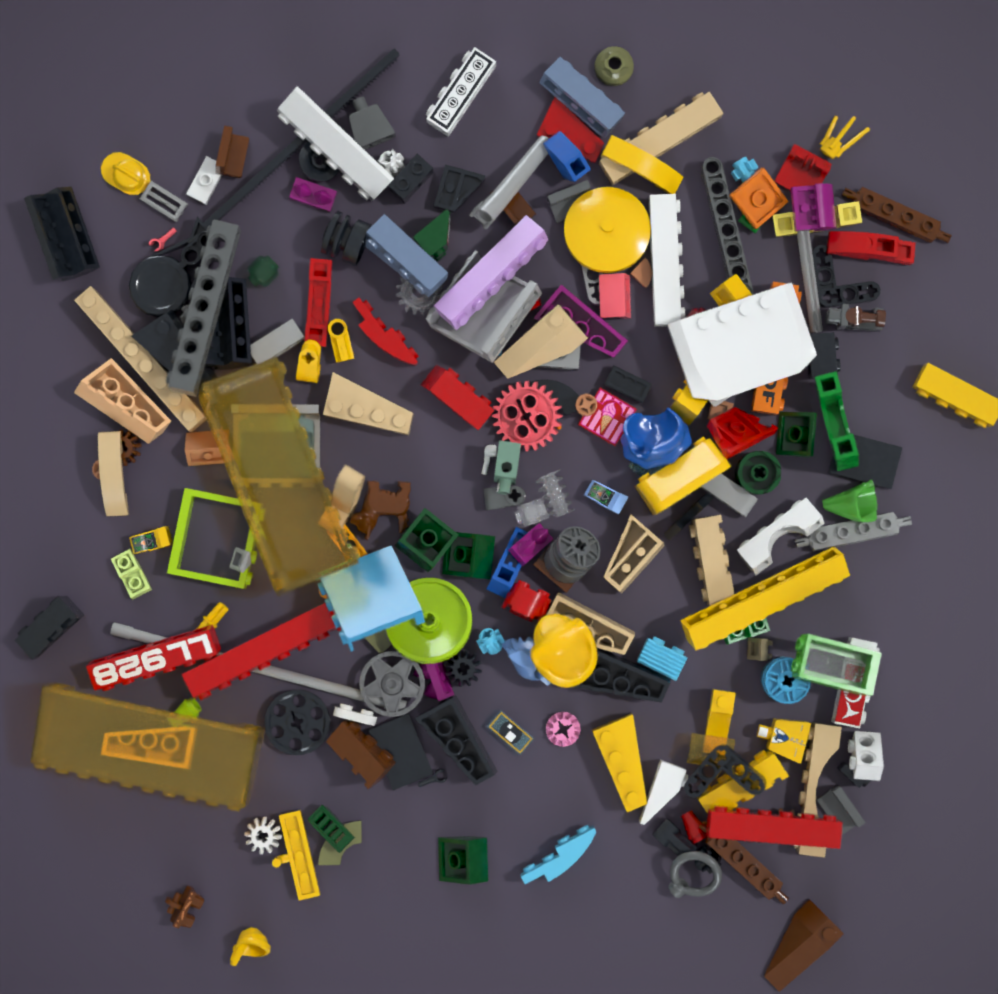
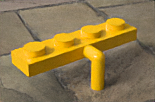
[272,810,321,901]

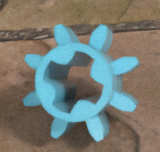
[731,157,758,183]
[476,628,505,655]

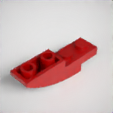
[827,231,916,265]
[352,297,419,366]

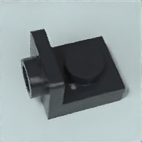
[837,762,871,788]

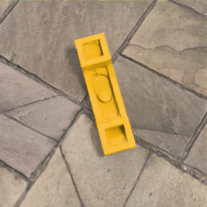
[601,135,683,194]

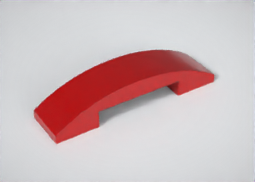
[304,258,332,347]

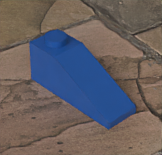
[486,527,528,598]

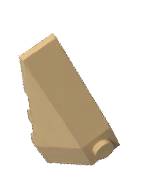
[494,305,588,378]

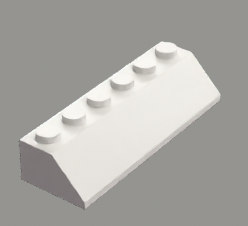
[277,86,394,201]

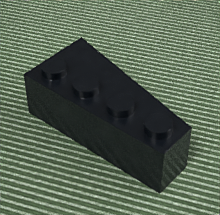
[573,648,670,703]
[415,695,498,785]

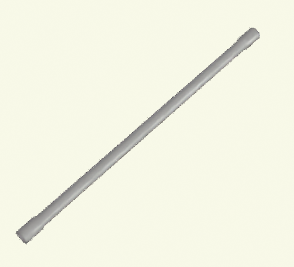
[110,622,407,711]

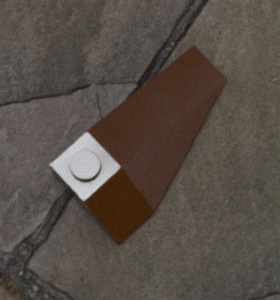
[764,899,844,992]

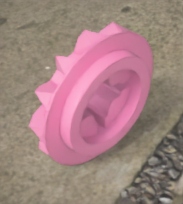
[546,712,581,747]

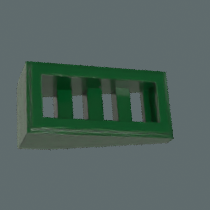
[308,805,355,853]

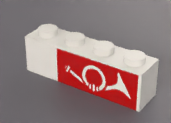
[831,637,879,729]

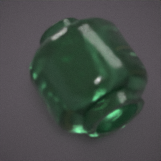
[247,255,279,287]

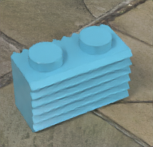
[636,636,687,681]

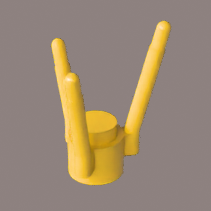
[820,116,870,160]

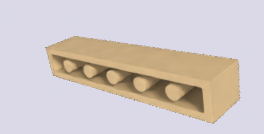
[599,92,724,186]

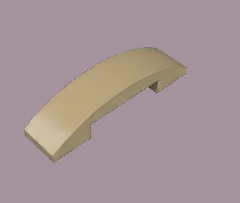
[98,431,129,516]

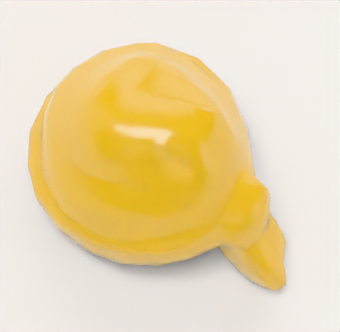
[230,927,271,966]

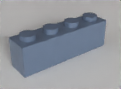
[539,57,625,139]

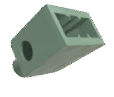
[494,440,521,495]

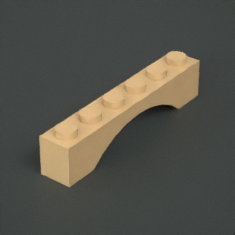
[793,722,842,858]

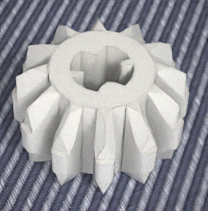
[244,816,282,854]

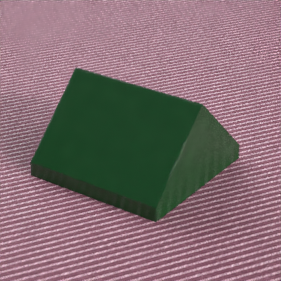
[776,412,817,458]

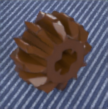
[119,429,142,466]

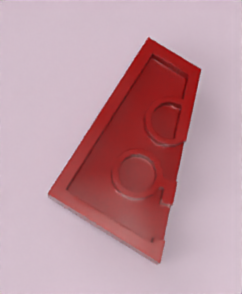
[536,97,604,164]

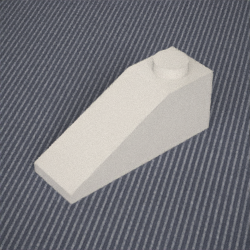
[639,760,688,825]

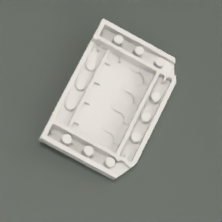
[667,283,817,401]

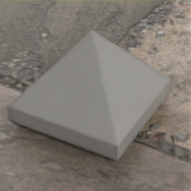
[229,547,251,573]

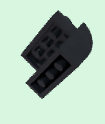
[24,187,100,281]
[195,277,252,370]

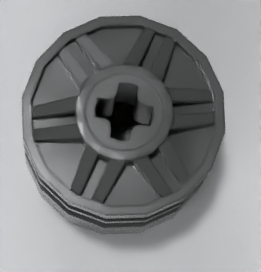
[544,526,601,583]

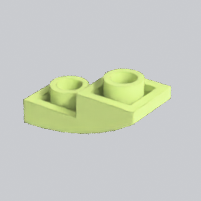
[111,549,152,599]

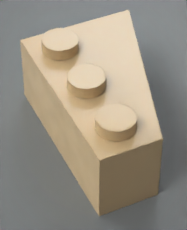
[604,515,665,594]

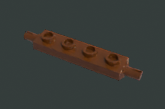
[841,187,952,243]
[699,821,789,904]

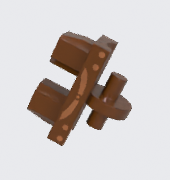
[165,885,204,929]

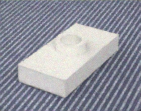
[186,156,222,205]

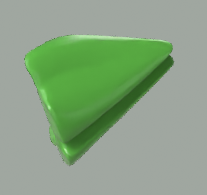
[822,480,878,522]

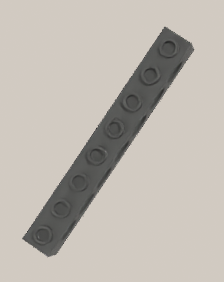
[166,219,241,397]

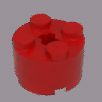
[501,580,552,624]

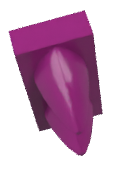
[289,177,337,213]
[508,523,553,566]
[413,661,454,701]

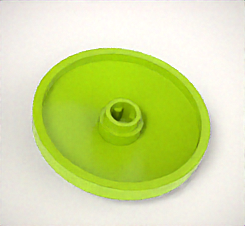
[386,578,472,664]

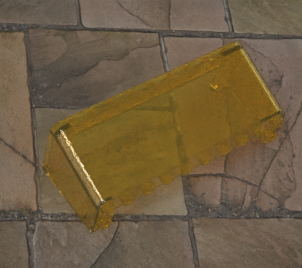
[198,357,360,597]
[30,682,265,811]

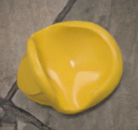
[530,614,597,688]

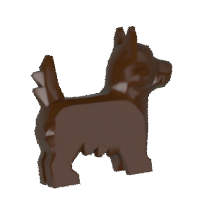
[349,480,411,540]

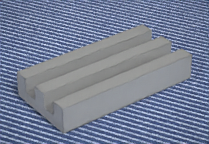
[140,181,188,222]

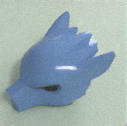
[502,637,551,686]

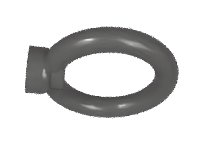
[668,851,722,898]

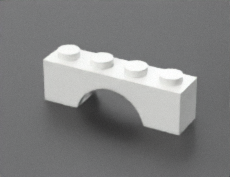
[737,498,825,576]

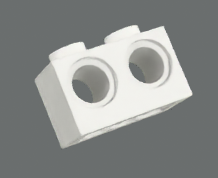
[848,731,884,781]

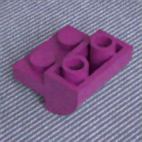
[790,183,837,232]

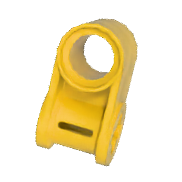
[296,340,321,383]

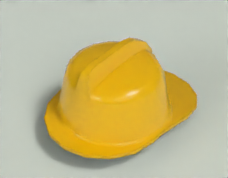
[101,152,150,195]

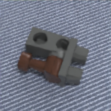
[825,304,886,332]

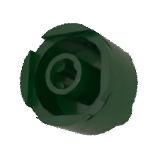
[735,451,781,495]

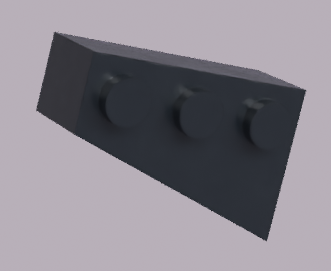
[15,596,84,660]

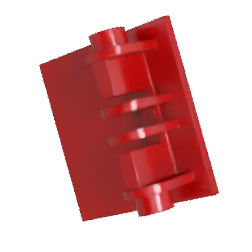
[774,144,832,191]

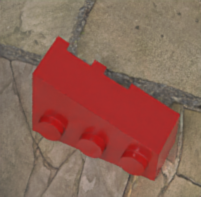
[420,365,495,430]

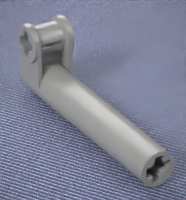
[469,136,549,230]

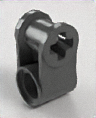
[483,486,526,510]

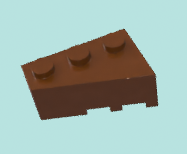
[326,719,396,789]

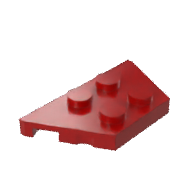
[707,407,778,459]

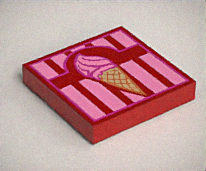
[578,388,637,446]

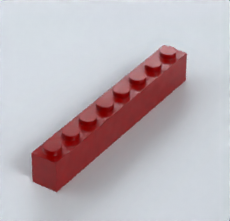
[182,603,342,701]

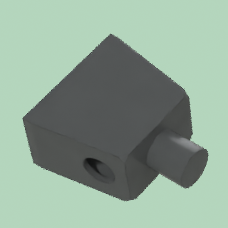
[349,97,396,150]

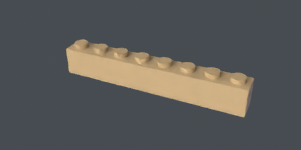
[74,286,208,432]

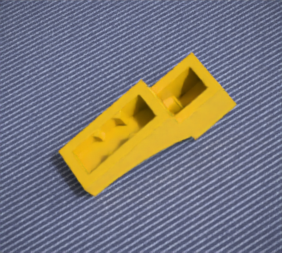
[702,689,736,756]

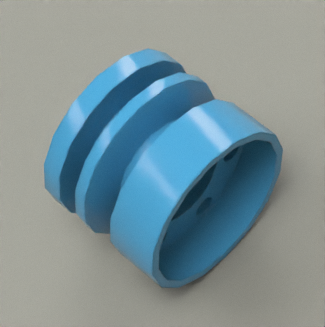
[760,656,810,704]

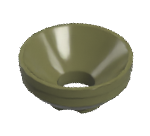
[595,46,634,86]

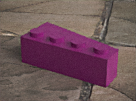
[534,285,628,358]

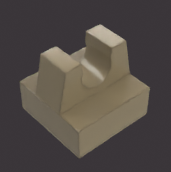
[747,638,773,661]

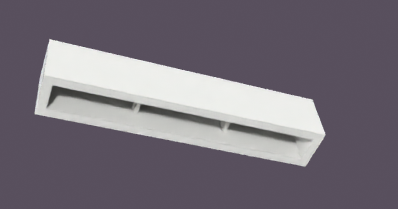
[648,194,685,327]

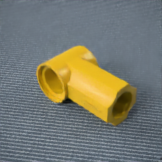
[328,319,355,363]

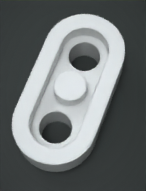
[333,703,377,726]

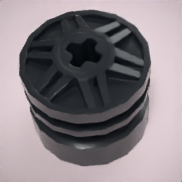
[321,211,372,267]

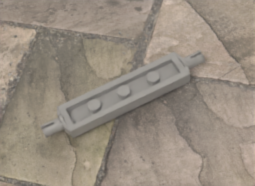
[795,512,912,552]

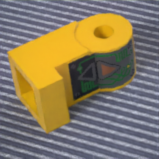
[129,526,173,555]

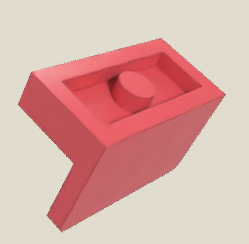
[599,273,631,319]

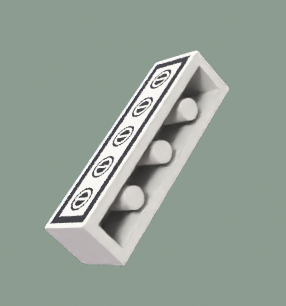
[426,47,496,137]

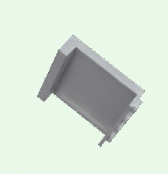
[426,250,542,363]

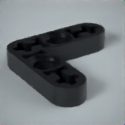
[812,245,881,308]
[684,744,767,798]

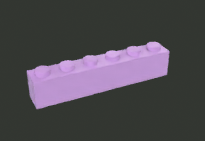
[434,215,548,330]

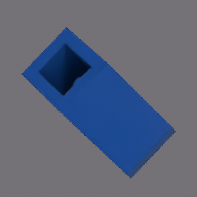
[543,131,591,182]

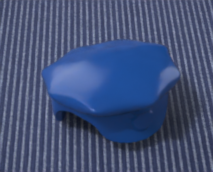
[620,407,692,469]

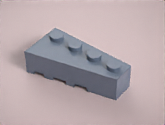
[365,214,448,297]

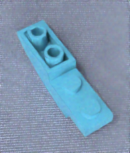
[521,825,596,884]

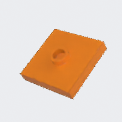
[729,167,789,229]

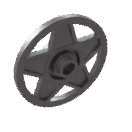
[359,651,425,717]

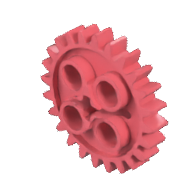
[492,380,563,451]

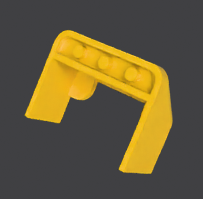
[634,437,731,515]

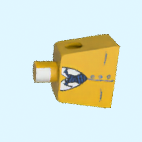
[756,718,811,764]

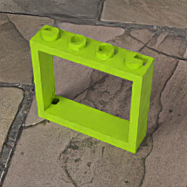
[167,488,266,589]

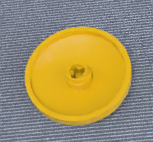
[564,187,651,273]

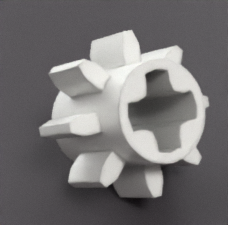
[377,150,405,177]

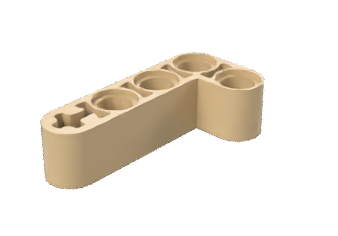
[318,465,365,536]

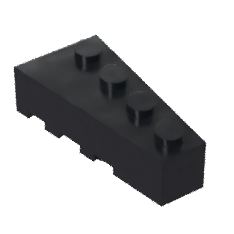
[132,309,221,397]

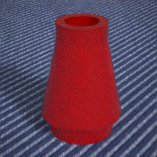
[681,810,707,844]

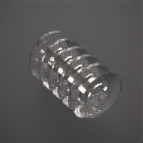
[535,470,575,518]

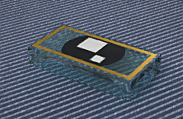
[487,710,534,755]

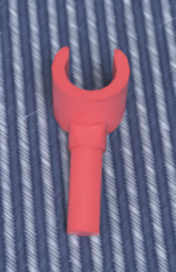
[149,227,177,252]

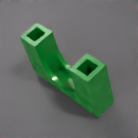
[815,371,859,471]

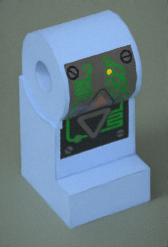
[584,480,628,515]

